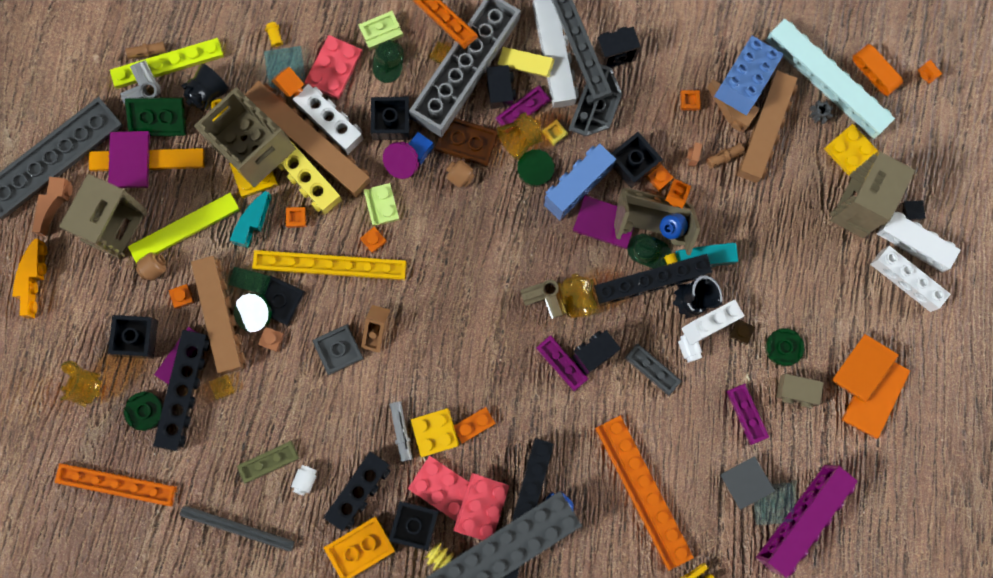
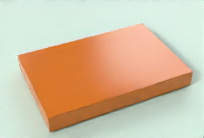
[832,334,899,403]

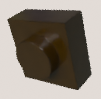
[729,319,755,345]

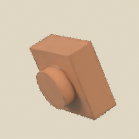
[686,142,702,167]
[258,327,284,352]

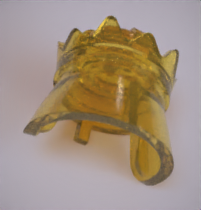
[496,112,543,160]
[558,274,599,318]
[60,361,102,407]

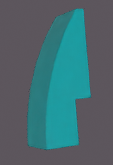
[230,191,272,248]
[675,243,738,268]

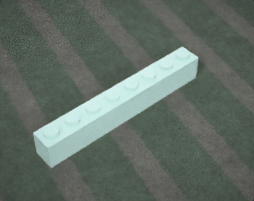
[765,19,895,139]

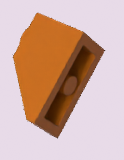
[271,66,304,97]

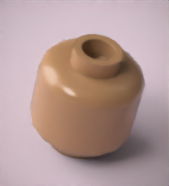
[446,160,474,188]
[136,252,166,281]

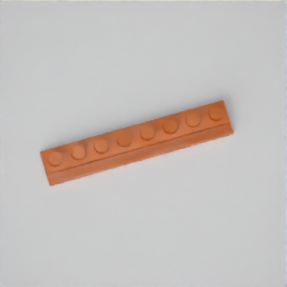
[595,415,694,571]

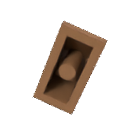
[361,305,390,353]

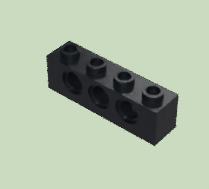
[323,451,391,532]

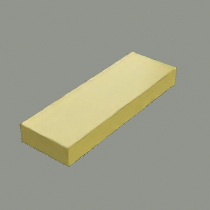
[498,47,555,78]

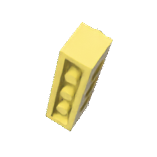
[277,141,342,214]

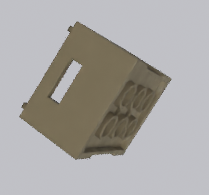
[194,88,296,187]
[829,152,915,238]
[59,174,147,260]

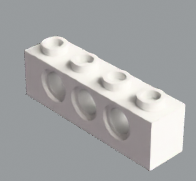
[293,84,364,155]
[870,246,951,312]

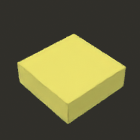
[542,119,568,146]

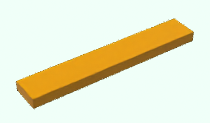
[89,148,205,172]

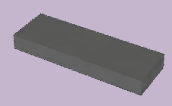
[625,343,681,396]

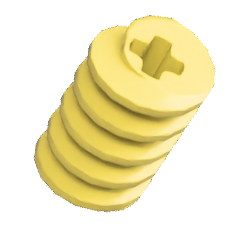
[423,542,454,571]

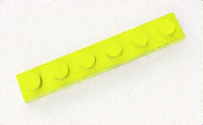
[110,38,224,89]

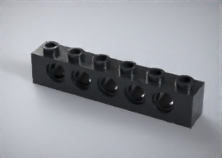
[594,254,712,306]
[153,330,210,451]

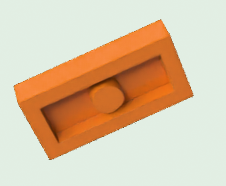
[665,178,691,208]
[454,407,496,444]

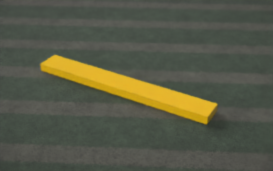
[252,250,407,280]

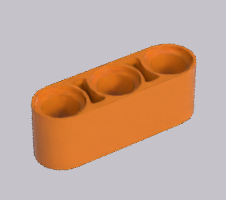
[852,44,903,96]

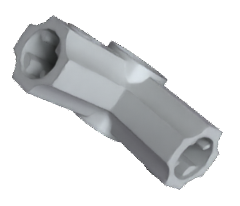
[120,60,161,104]

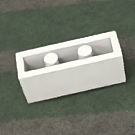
[681,300,744,345]

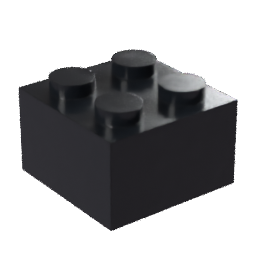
[594,26,641,68]
[371,97,410,140]
[611,132,663,189]
[108,315,158,359]
[572,330,621,376]
[389,501,439,551]

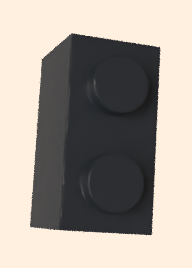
[486,65,516,109]

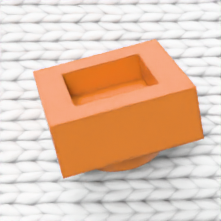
[918,59,942,84]
[680,90,700,111]
[647,164,674,191]
[286,207,306,228]
[360,227,387,254]
[168,284,194,309]

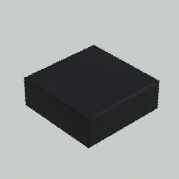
[902,200,926,221]

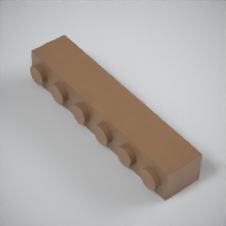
[736,70,798,183]
[191,256,246,375]

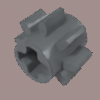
[809,100,833,124]

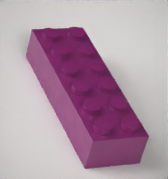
[755,465,858,578]

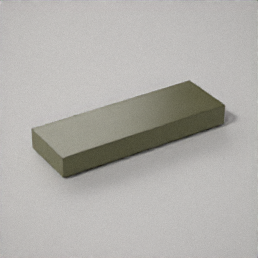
[237,441,300,484]

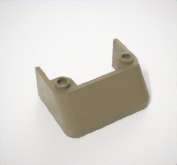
[614,188,701,255]

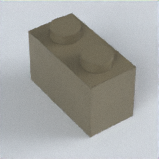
[776,374,824,409]

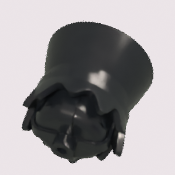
[181,63,229,111]
[673,275,722,319]

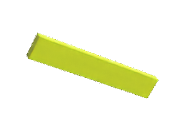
[128,193,240,263]

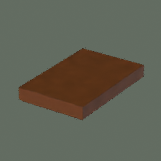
[434,118,499,167]

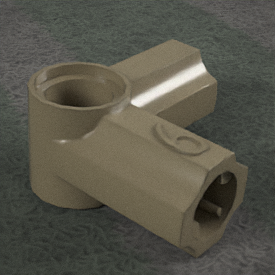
[520,280,567,319]

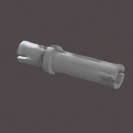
[389,401,413,462]

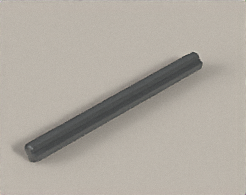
[180,506,295,552]

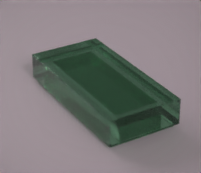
[228,267,271,295]

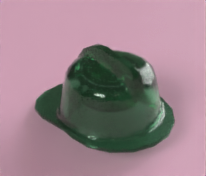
[373,40,404,83]
[627,234,671,269]

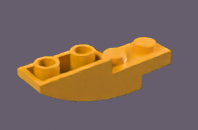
[12,239,47,318]

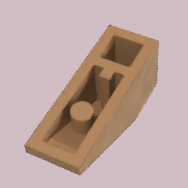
[707,79,760,132]

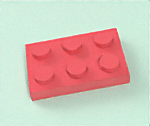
[304,35,362,100]
[408,456,469,521]
[453,473,510,540]

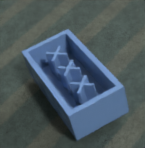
[714,36,784,116]
[544,144,616,221]

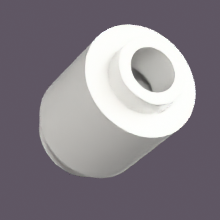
[678,335,702,363]
[291,465,317,496]

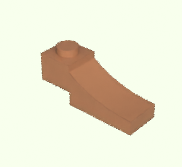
[32,177,73,237]

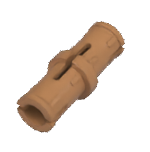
[125,41,166,60]
[706,143,745,169]

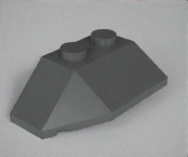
[569,64,622,137]

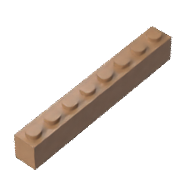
[245,80,371,198]

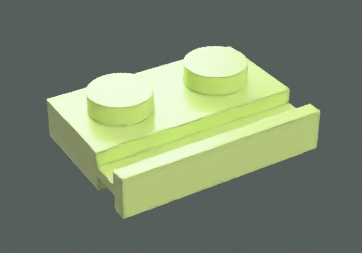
[359,11,403,50]
[364,183,399,227]

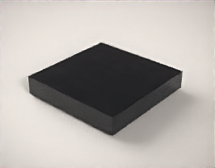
[260,275,305,326]

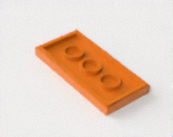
[841,362,910,439]

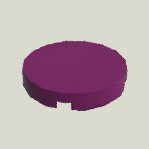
[383,142,419,179]

